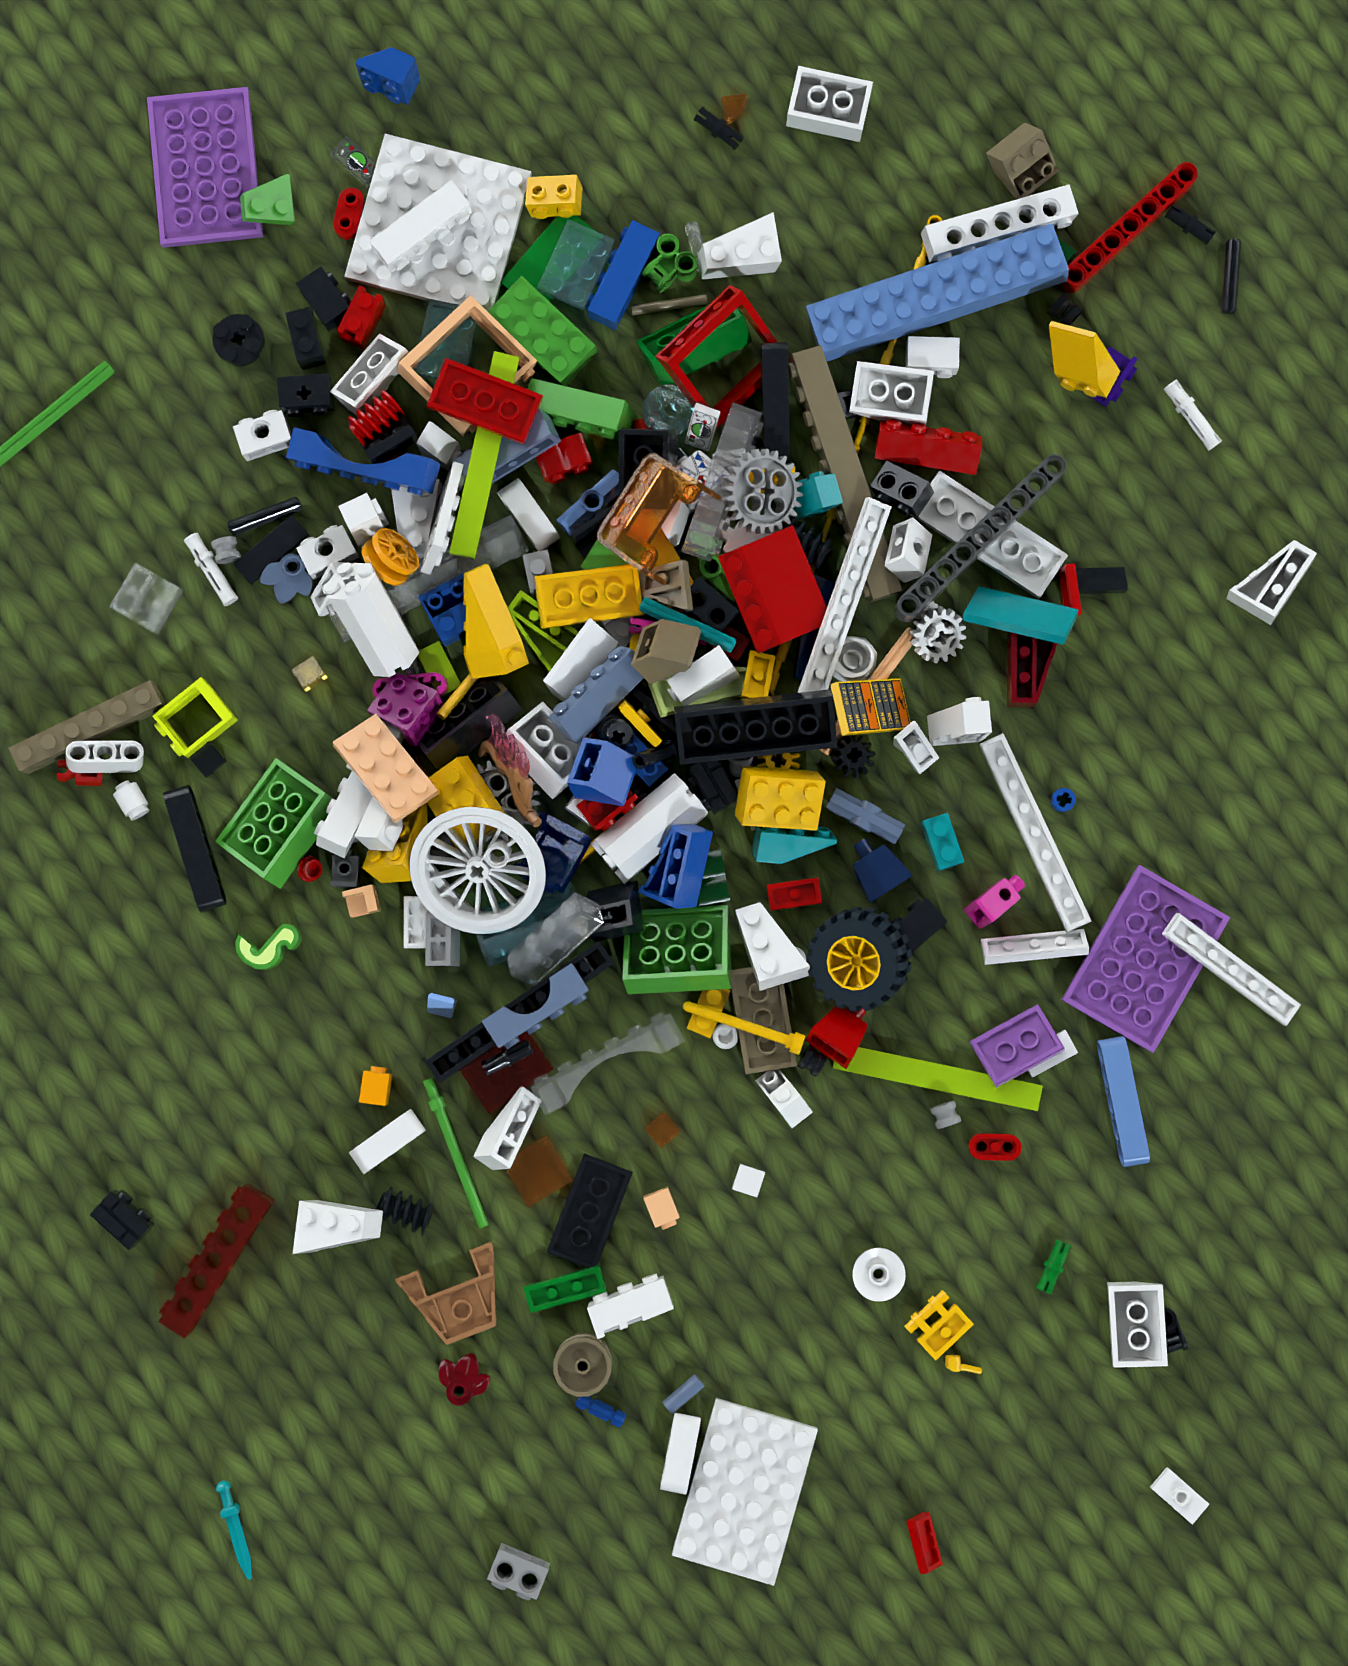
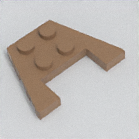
[395,1241,497,1345]

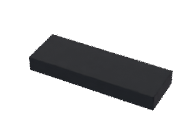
[233,515,310,585]

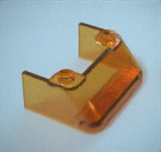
[597,453,722,586]

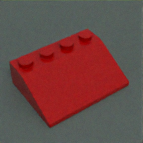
[718,525,827,653]

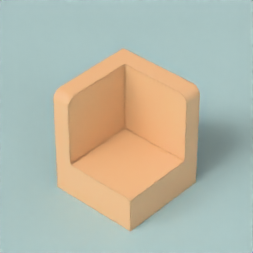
[342,885,381,918]

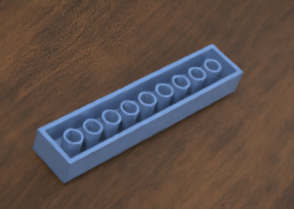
[806,223,1069,362]

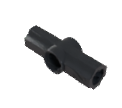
[624,681,677,740]

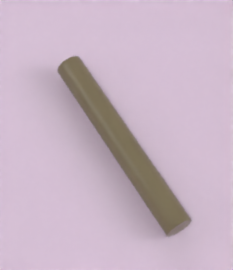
[631,294,708,316]

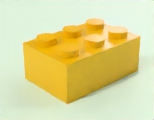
[427,755,506,851]
[735,766,826,831]

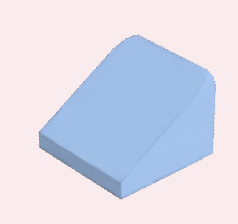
[427,993,457,1018]

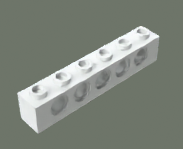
[921,185,1078,263]

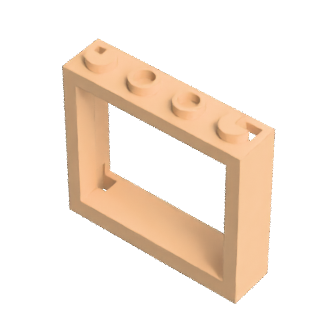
[397,295,537,436]

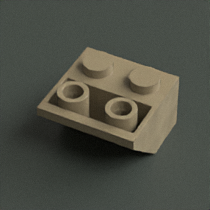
[986,123,1059,200]
[631,619,701,684]

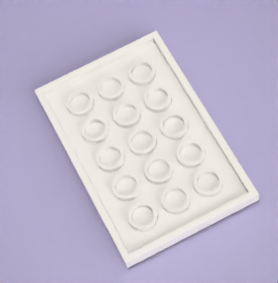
[672,1398,818,1586]

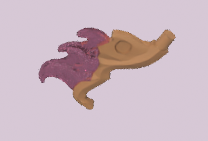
[478,714,542,827]

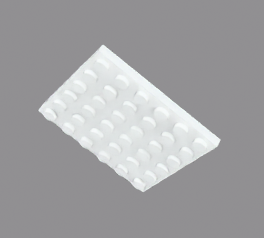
[344,134,532,312]

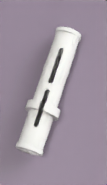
[1163,379,1222,451]
[184,533,238,606]

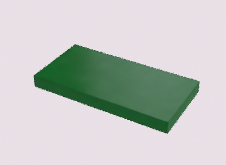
[500,216,605,303]

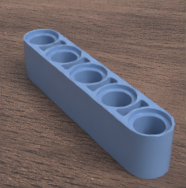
[1097,1036,1150,1168]

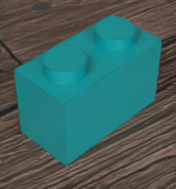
[793,471,843,520]
[920,813,964,872]

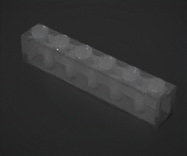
[681,403,764,562]

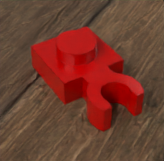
[57,757,103,786]

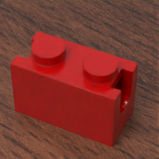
[337,285,386,350]

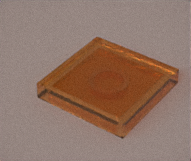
[506,1135,574,1207]

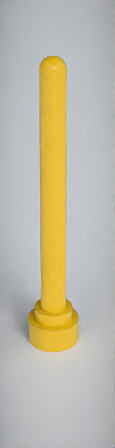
[683,1001,806,1055]

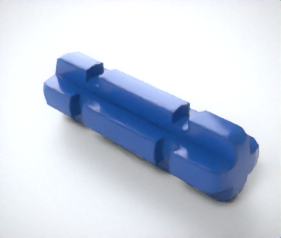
[575,1396,626,1428]

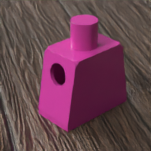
[963,875,1025,929]

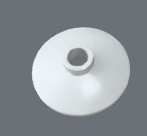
[852,1248,905,1301]

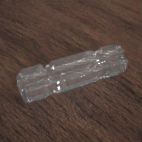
[685,221,704,272]

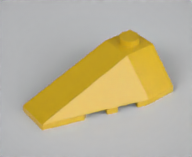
[464,563,529,679]

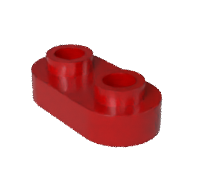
[333,188,365,240]
[968,1133,1022,1161]

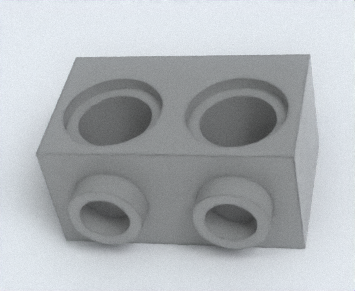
[487,1543,550,1600]

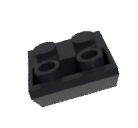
[581,880,644,942]

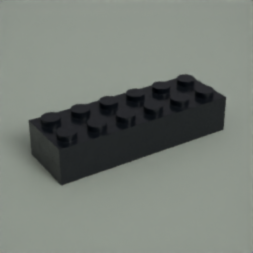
[674,689,837,765]

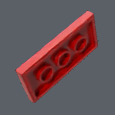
[426,358,543,445]

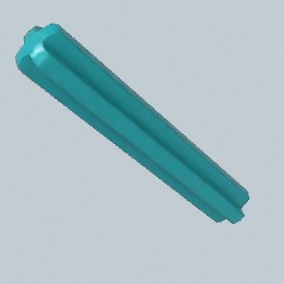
[639,597,736,652]

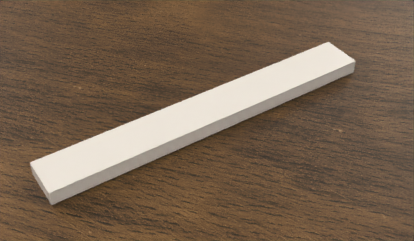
[798,497,892,693]
[979,733,1091,932]

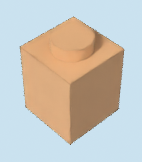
[643,1186,680,1230]

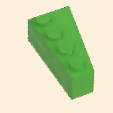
[528,378,638,443]

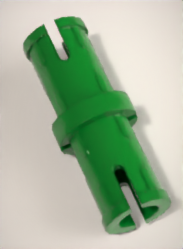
[1036,1239,1072,1295]

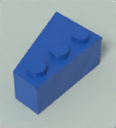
[638,824,713,909]

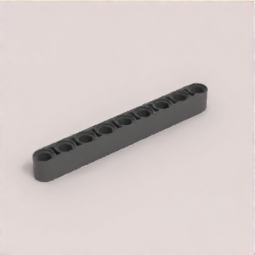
[894,454,1067,622]

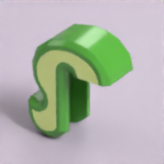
[235,924,302,970]

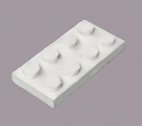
[420,461,465,575]

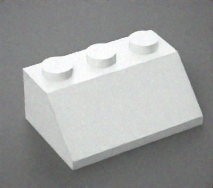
[330,333,408,414]
[543,618,620,701]
[1107,1281,1168,1367]

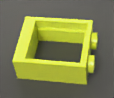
[153,677,238,759]

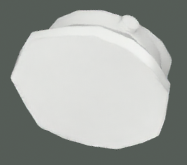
[833,636,877,682]

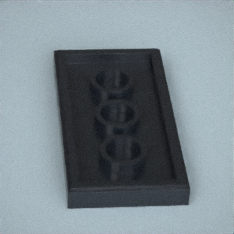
[546,1153,633,1268]

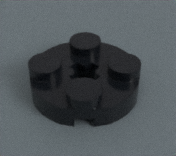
[212,314,265,367]

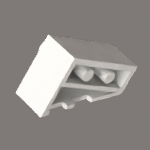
[338,493,389,549]

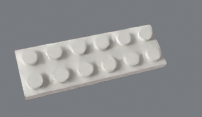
[910,470,1068,599]

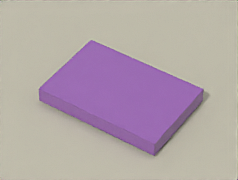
[969,1004,1065,1088]

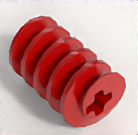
[348,390,405,447]

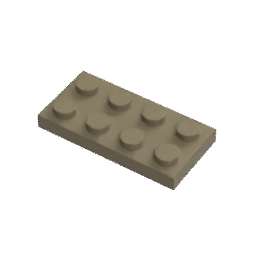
[731,967,797,1075]

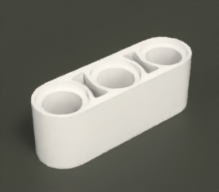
[497,478,560,551]
[66,741,144,773]
[349,1109,426,1174]
[660,1413,701,1495]

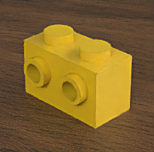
[525,175,583,219]

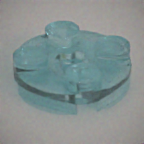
[643,384,694,435]

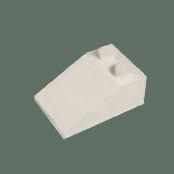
[849,361,934,426]

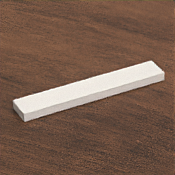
[1162,913,1301,1026]

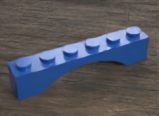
[286,428,440,496]

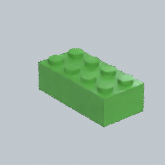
[488,276,598,386]

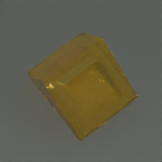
[292,656,327,692]

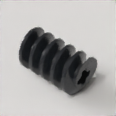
[782,516,834,569]
[593,706,634,750]
[376,1187,433,1236]

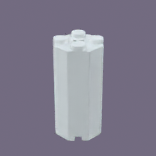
[323,562,419,677]
[591,773,708,884]

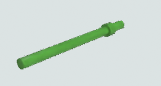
[423,1077,489,1229]

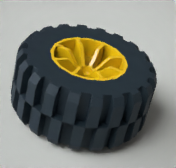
[806,907,912,1012]

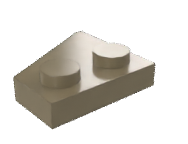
[639,560,693,611]

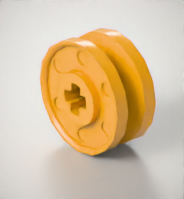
[362,528,419,586]

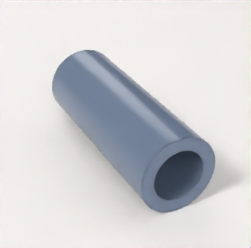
[662,1374,705,1414]

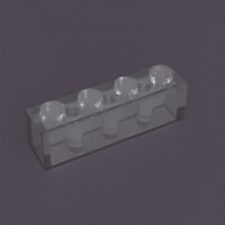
[506,893,604,986]

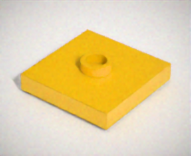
[617,698,662,747]

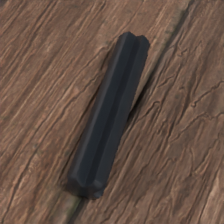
[1221,239,1241,314]
[227,497,302,535]

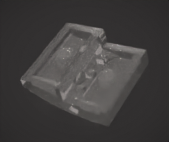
[109,563,184,635]

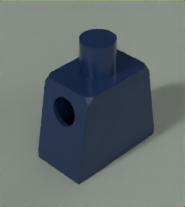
[852,838,912,903]

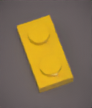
[740,650,775,699]
[687,989,731,1038]

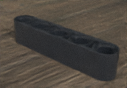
[761,342,790,464]
[163,784,227,913]

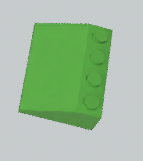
[215,758,333,889]
[623,905,732,994]

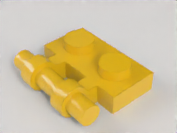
[904,1290,974,1361]

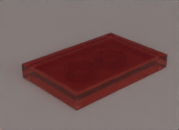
[460,1031,554,1114]

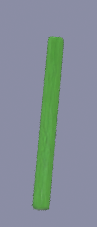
[0,361,114,467]

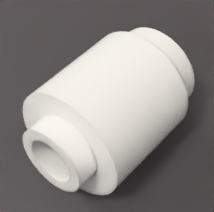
[113,780,150,821]

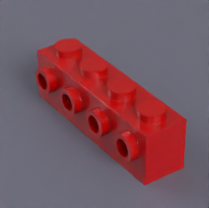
[874,419,982,475]

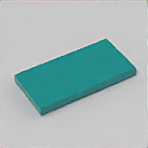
[963,586,1078,645]

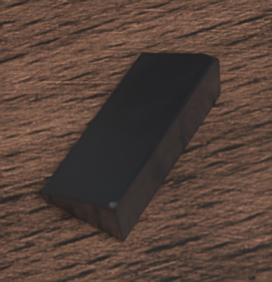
[1076,567,1128,594]

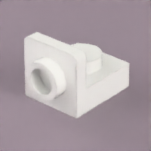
[602,617,636,647]

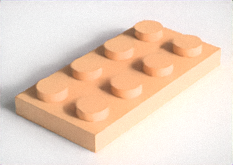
[333,714,438,823]

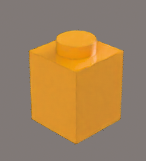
[359,1066,393,1106]

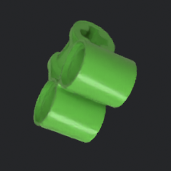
[642,234,697,293]

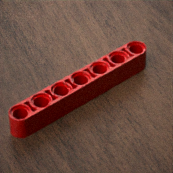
[1060,162,1198,293]

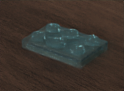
[537,219,615,311]
[414,299,477,379]

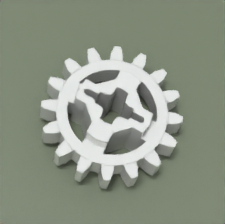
[910,606,966,663]

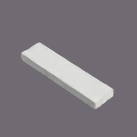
[980,929,1089,965]

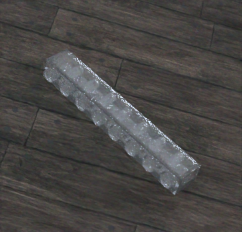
[326,515,529,642]

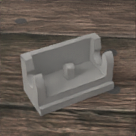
[425,913,460,966]

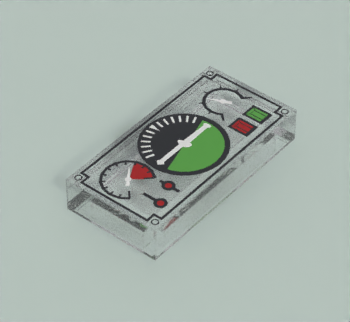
[330,136,377,189]

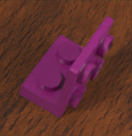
[367,672,443,747]

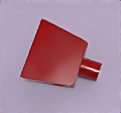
[805,1007,868,1069]

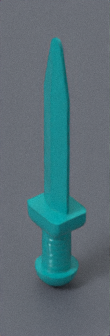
[216,1480,252,1580]

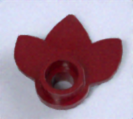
[438,1353,490,1406]

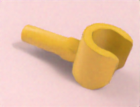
[945,1355,982,1374]

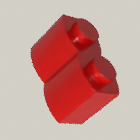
[536,433,593,484]

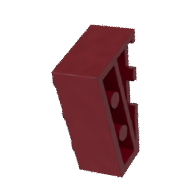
[1007,631,1058,708]

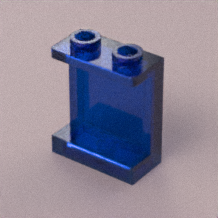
[513,811,593,894]

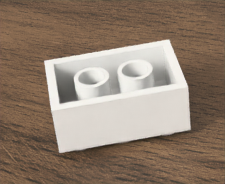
[786,66,873,142]
[499,702,581,799]

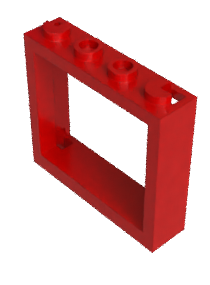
[655,285,789,428]

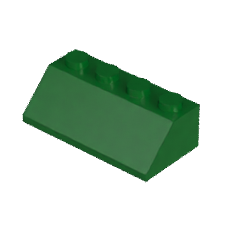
[636,305,753,387]

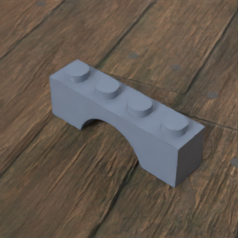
[482,963,590,1049]

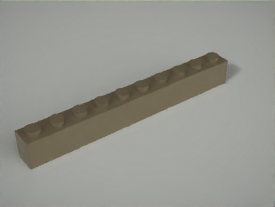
[788,345,902,603]

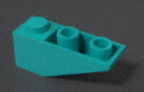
[751,826,837,864]

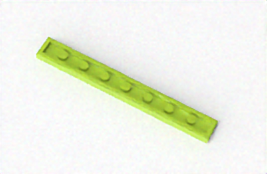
[449,351,520,560]
[832,1047,1043,1111]

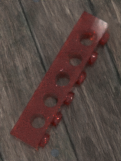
[158,1183,275,1339]

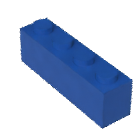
[586,220,660,331]

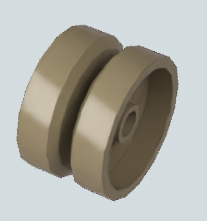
[553,1333,612,1397]

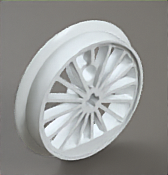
[410,807,546,934]

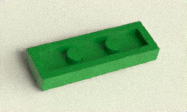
[523,1265,607,1313]

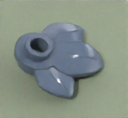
[260,554,312,604]

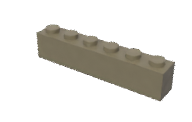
[8,680,166,774]

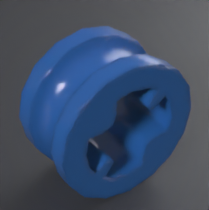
[1051,788,1076,812]

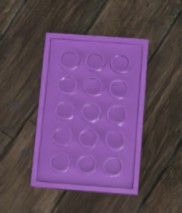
[147,87,263,248]
[1061,865,1230,1053]

